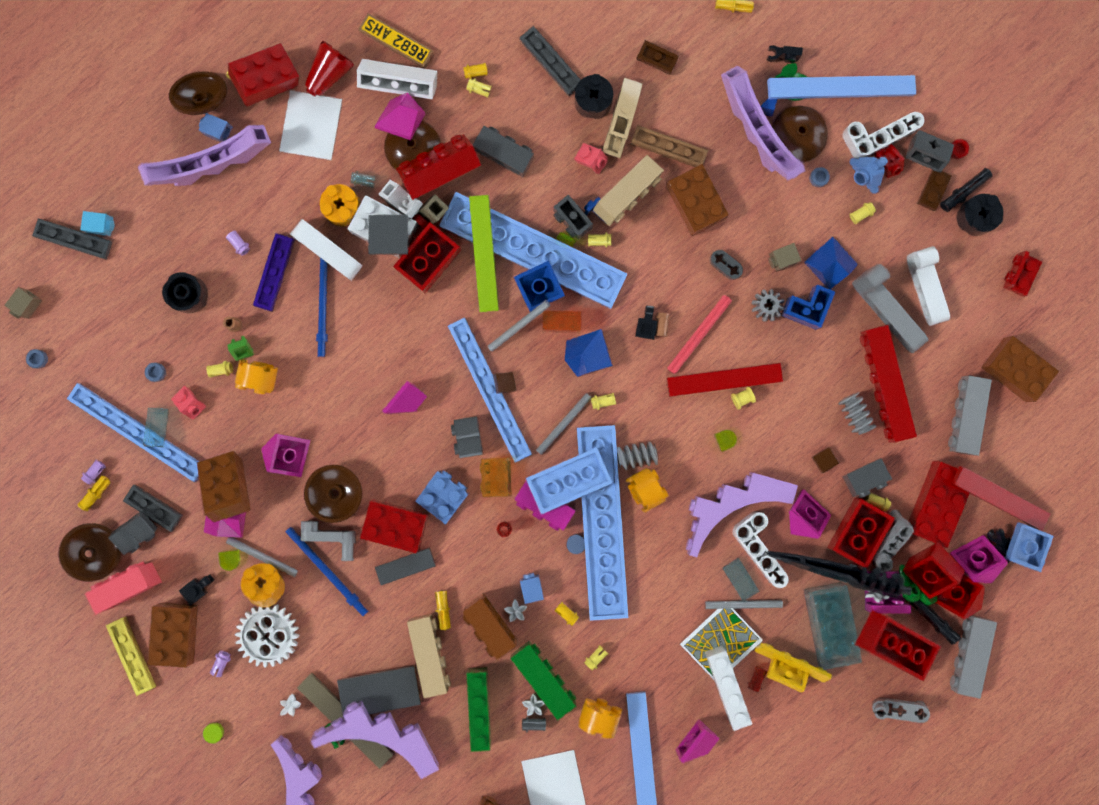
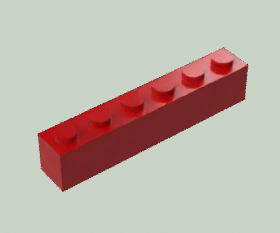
[860,325,917,443]

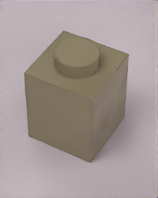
[418,194,449,224]
[769,243,801,272]
[4,287,42,319]

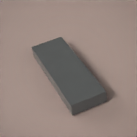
[123,485,183,532]
[375,548,436,585]

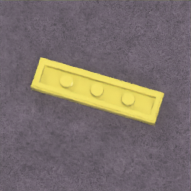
[106,616,156,696]

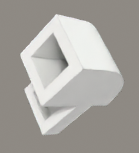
[378,180,423,219]

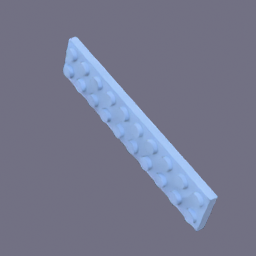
[439,192,627,309]
[577,425,628,621]

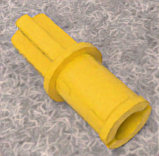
[715,0,754,13]
[77,476,110,512]
[435,590,451,630]

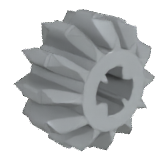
[751,289,784,322]

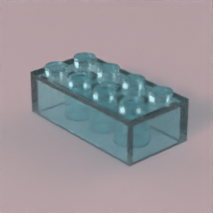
[803,582,862,670]

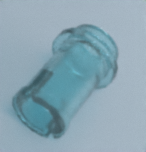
[350,171,376,188]

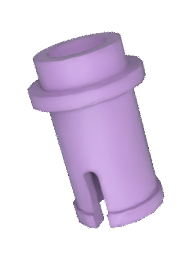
[226,231,250,256]
[81,460,106,485]
[210,651,231,677]

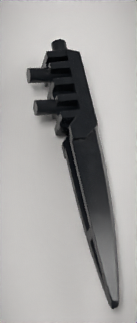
[766,551,912,598]

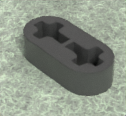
[710,250,743,280]

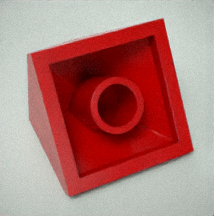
[936,575,985,620]

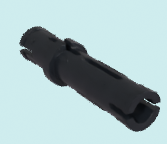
[940,168,993,212]
[909,599,961,645]

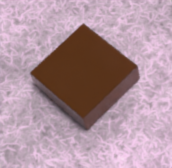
[493,372,516,394]
[812,447,839,473]

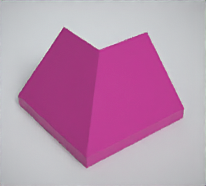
[375,92,425,140]
[382,381,427,415]
[261,433,310,477]
[789,489,831,539]
[204,512,246,538]
[950,535,1008,583]
[675,719,720,763]

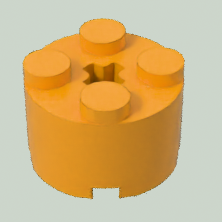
[320,184,361,227]
[235,359,278,395]
[626,468,669,513]
[241,563,285,607]
[578,698,622,739]

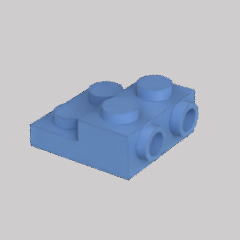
[415,470,469,524]
[1005,522,1054,572]

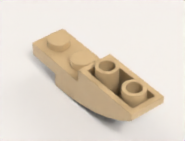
[602,78,642,158]

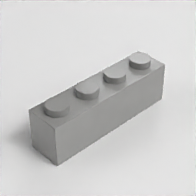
[948,376,992,456]
[950,615,997,699]

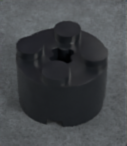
[575,74,613,119]
[957,194,1004,236]
[162,272,208,313]

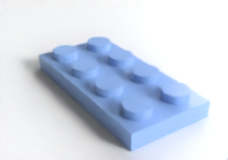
[526,447,613,514]

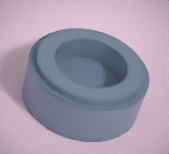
[809,167,830,187]
[26,349,48,369]
[145,363,166,382]
[566,534,585,554]

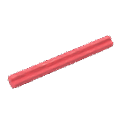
[667,295,732,374]

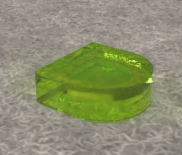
[557,232,576,247]
[714,430,737,452]
[218,550,240,571]

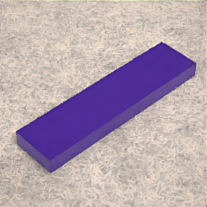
[253,233,295,312]

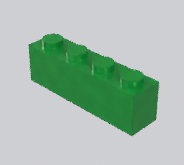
[510,641,577,721]
[467,667,491,752]

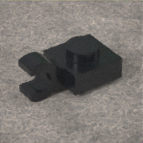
[767,45,803,63]
[635,306,658,340]
[987,528,1011,563]
[179,574,214,606]

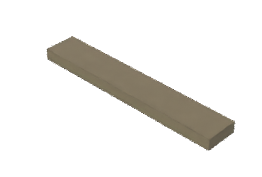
[297,673,394,769]

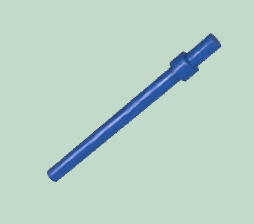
[316,257,328,357]
[285,527,368,616]

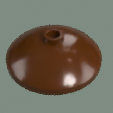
[169,71,227,115]
[772,106,828,163]
[384,121,441,171]
[304,465,362,523]
[58,523,121,582]

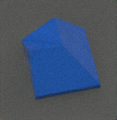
[804,237,858,290]
[514,260,565,312]
[565,329,613,377]

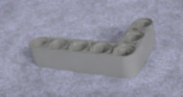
[852,264,928,353]

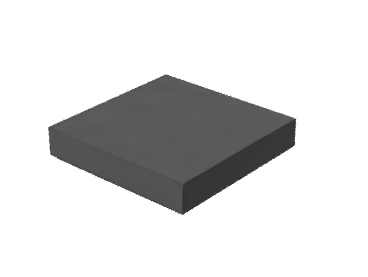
[368,215,408,255]

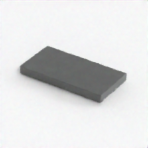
[337,665,421,719]

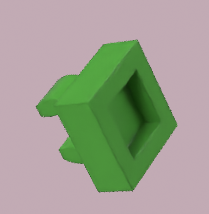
[227,336,254,361]

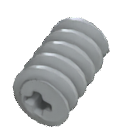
[838,392,877,435]
[617,442,658,470]

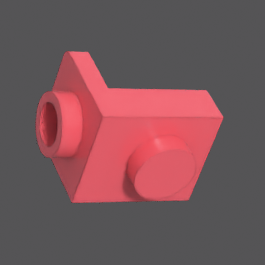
[574,143,608,174]
[171,386,206,419]

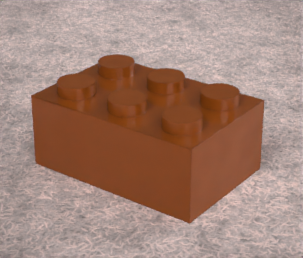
[666,164,729,236]
[981,336,1059,403]
[197,451,251,522]
[462,593,517,660]
[147,603,198,668]

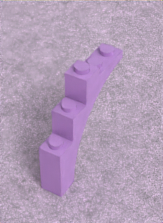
[721,66,805,180]
[138,125,271,186]
[686,472,798,557]
[311,701,439,779]
[271,735,322,805]

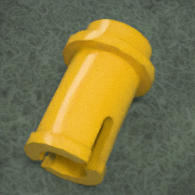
[463,63,488,79]
[554,602,579,626]

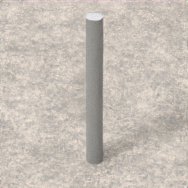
[488,300,551,352]
[536,393,592,455]
[226,537,298,577]
[705,600,783,609]

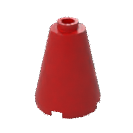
[305,40,355,97]

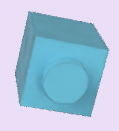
[80,211,114,236]

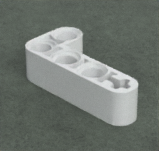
[843,112,924,159]
[290,219,363,281]
[907,246,950,326]
[732,511,789,588]

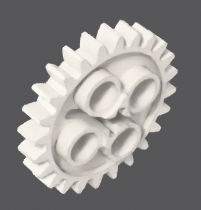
[235,604,300,668]

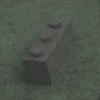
[473,126,534,178]

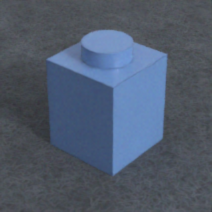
[199,113,233,142]
[520,573,544,604]

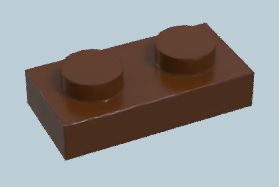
[636,40,679,75]
[917,170,952,211]

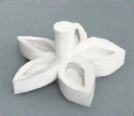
[865,591,889,603]
[504,599,527,622]
[522,693,544,716]
[280,694,301,717]

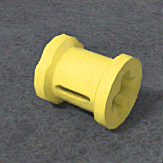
[731,387,756,410]

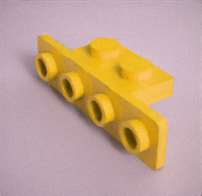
[754,643,832,693]

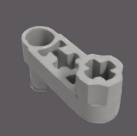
[872,510,914,573]
[301,521,356,561]
[872,698,930,723]

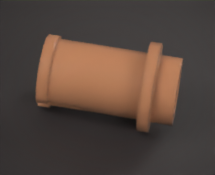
[655,313,671,337]
[223,317,242,332]

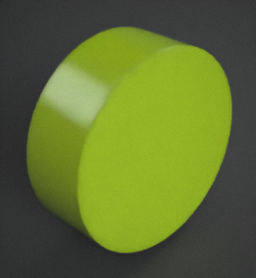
[203,722,224,744]

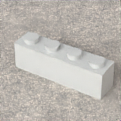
[357,59,437,99]
[704,646,752,731]

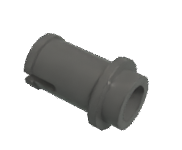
[522,717,546,732]

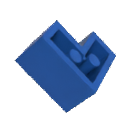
[781,285,835,330]

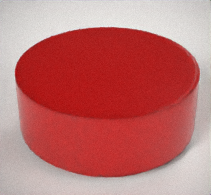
[951,139,970,159]
[412,213,429,230]

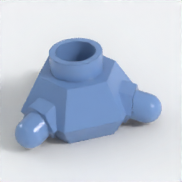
[849,157,887,194]

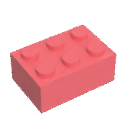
[85,561,162,615]

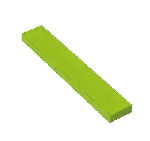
[469,195,499,312]

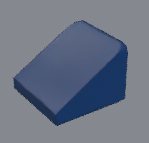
[761,99,777,117]

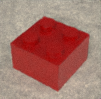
[903,542,965,599]

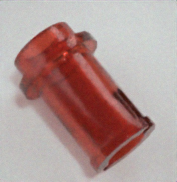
[497,522,512,537]
[748,666,768,693]

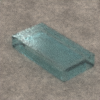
[143,408,169,448]
[722,558,759,601]

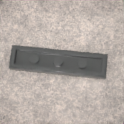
[519,26,581,97]
[32,218,113,260]

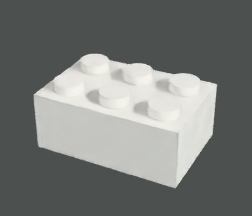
[348,195,419,258]

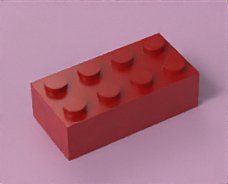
[396,134,481,200]
[909,461,970,548]
[855,610,941,681]

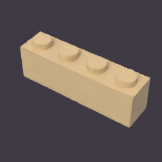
[593,155,664,226]
[407,614,451,698]

